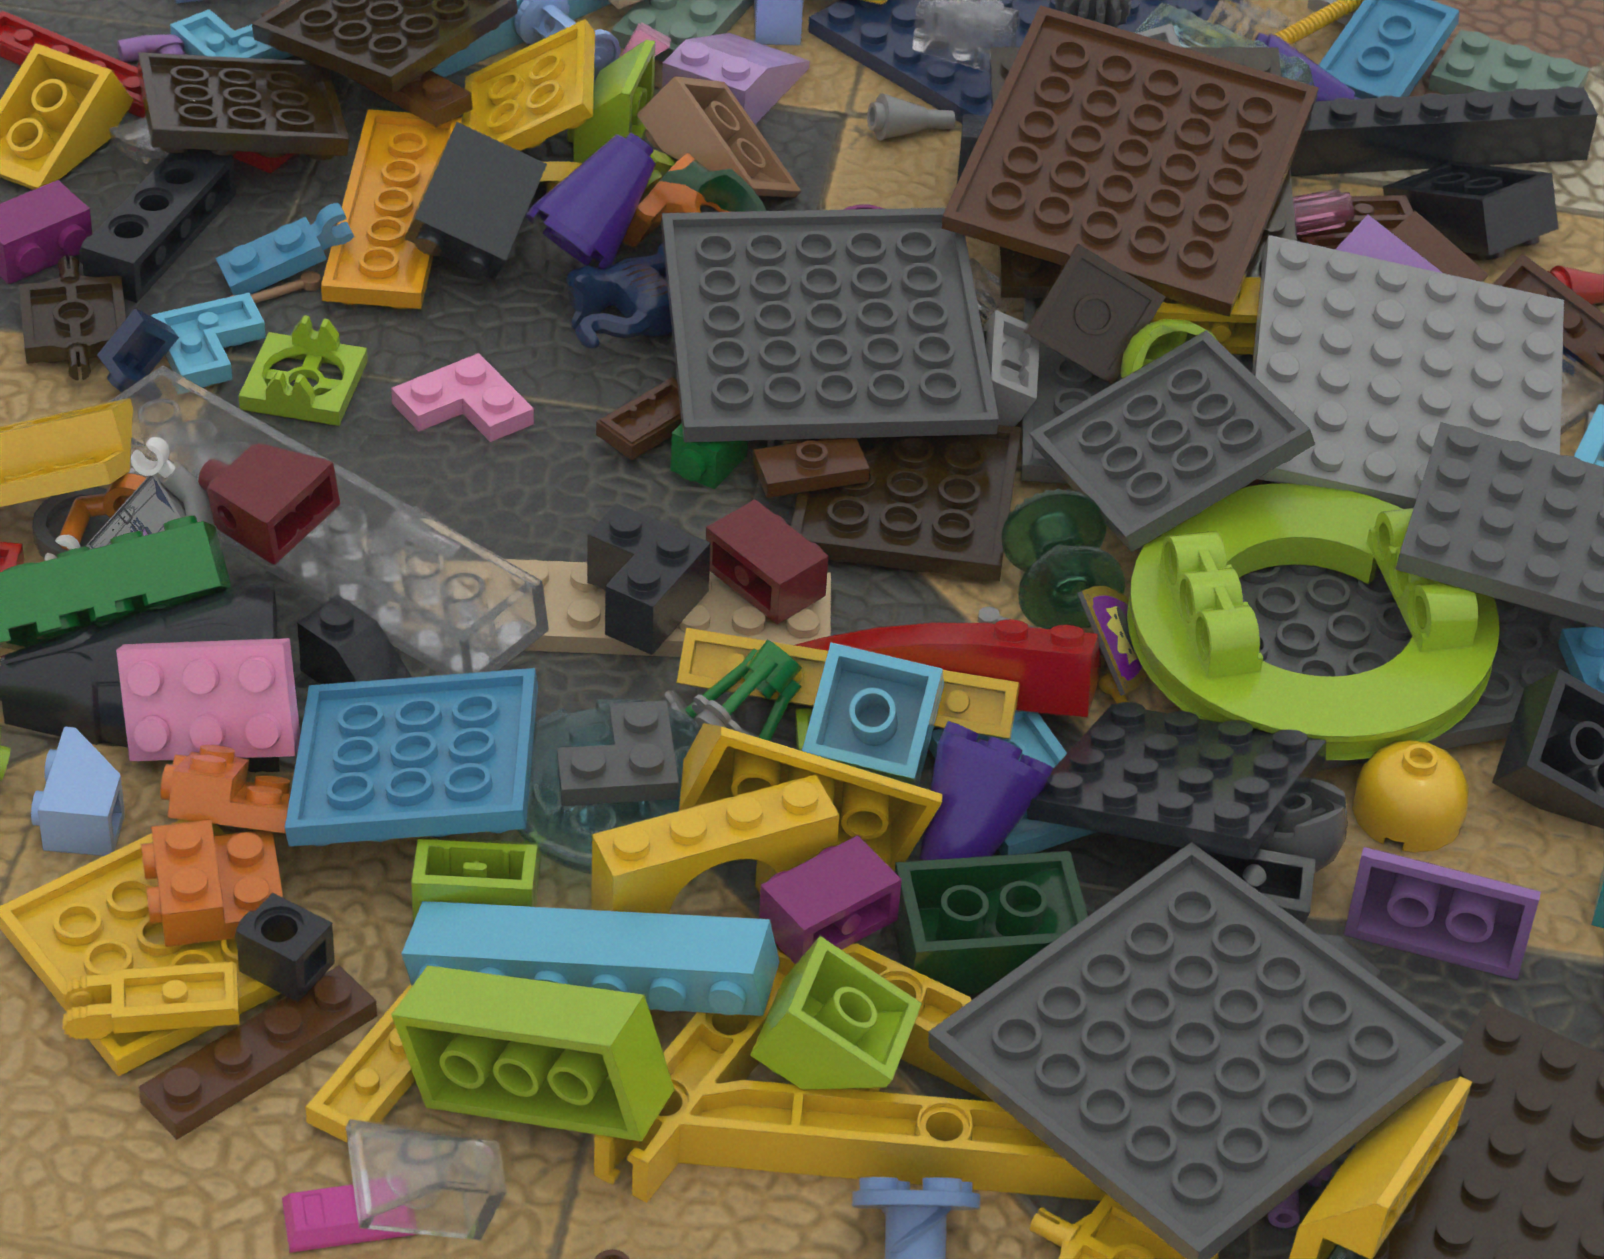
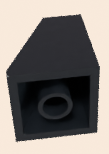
[404,122,547,281]

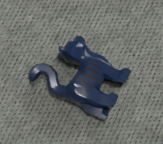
[566,243,672,349]

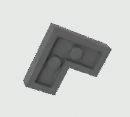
[557,700,679,806]

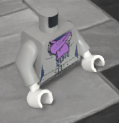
[45,437,221,561]

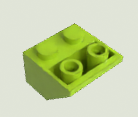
[411,836,542,923]

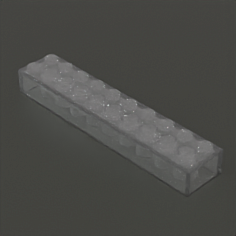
[107,365,549,675]

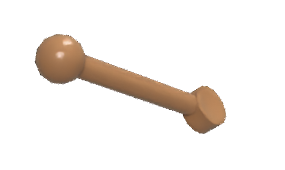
[230,271,321,304]

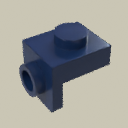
[97,308,179,400]

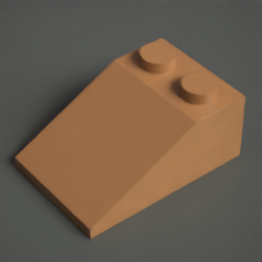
[637,76,802,198]

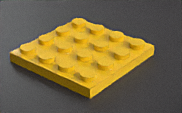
[0,819,281,1077]

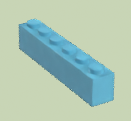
[401,901,780,1016]

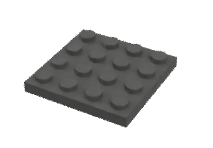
[1029,330,1315,552]
[1395,422,1604,629]

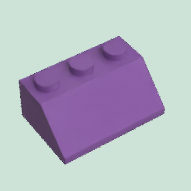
[1344,847,1541,980]

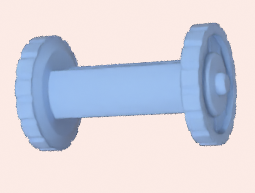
[514,0,621,82]

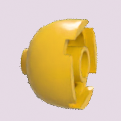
[1352,740,1469,853]

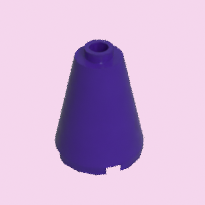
[525,133,656,270]

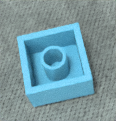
[802,642,944,787]

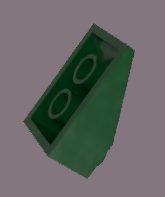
[892,851,1088,996]

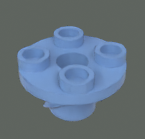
[852,1177,980,1259]

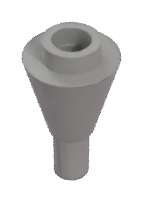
[867,93,955,140]

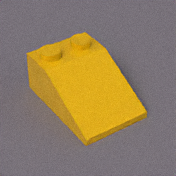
[0,43,134,190]

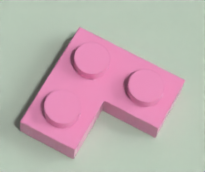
[391,353,534,442]

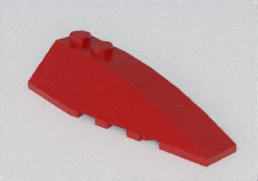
[795,619,1101,717]

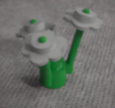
[664,639,802,741]

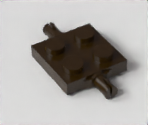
[19,256,126,380]

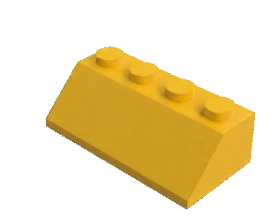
[679,723,942,872]

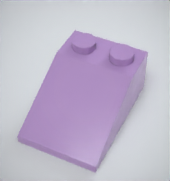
[662,33,810,125]

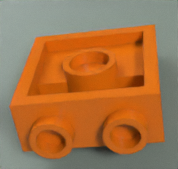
[160,745,291,834]
[141,820,283,947]

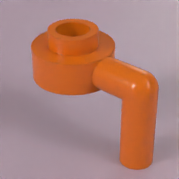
[59,473,146,550]

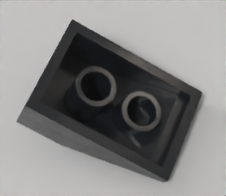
[1383,161,1559,260]
[1492,669,1604,829]

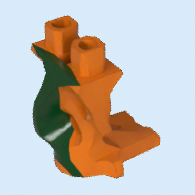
[623,153,766,247]

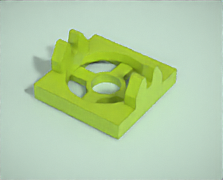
[238,315,368,426]

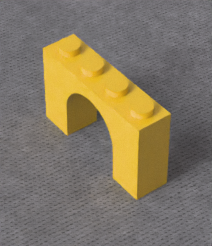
[591,774,839,914]

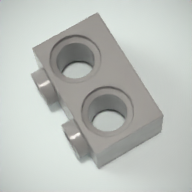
[982,310,1040,427]

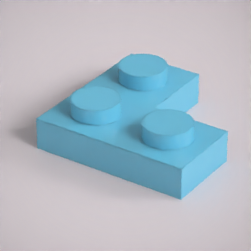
[170,9,293,60]
[151,293,266,391]

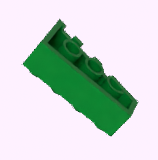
[0,516,232,650]

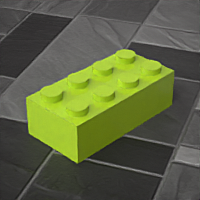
[391,965,675,1142]

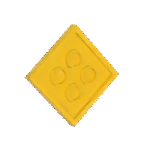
[462,19,595,151]

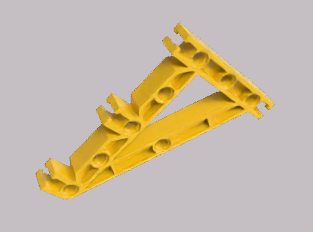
[594,943,1106,1203]

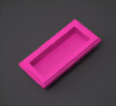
[282,1178,418,1253]

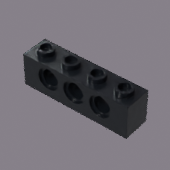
[79,149,236,303]

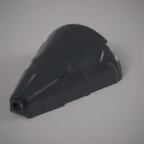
[0,581,280,773]

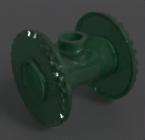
[1001,488,1125,629]

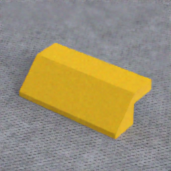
[0,398,133,507]
[1289,1077,1472,1259]

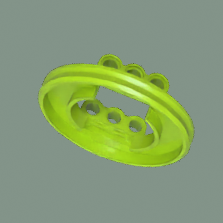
[1127,483,1499,761]

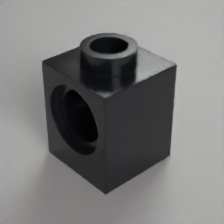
[235,893,335,1002]

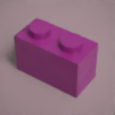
[0,180,93,285]
[759,835,902,965]

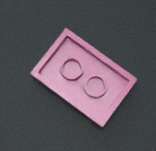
[116,638,300,761]

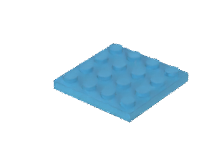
[285,668,538,847]

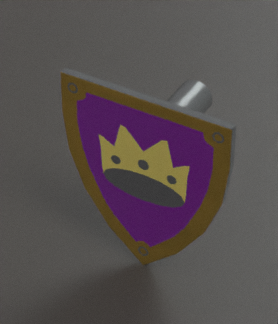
[1077,586,1147,696]

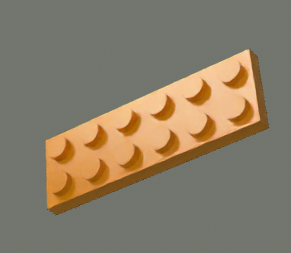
[321,109,462,309]

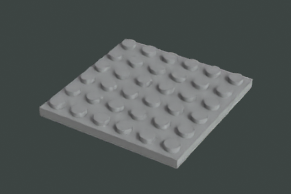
[1252,235,1564,509]

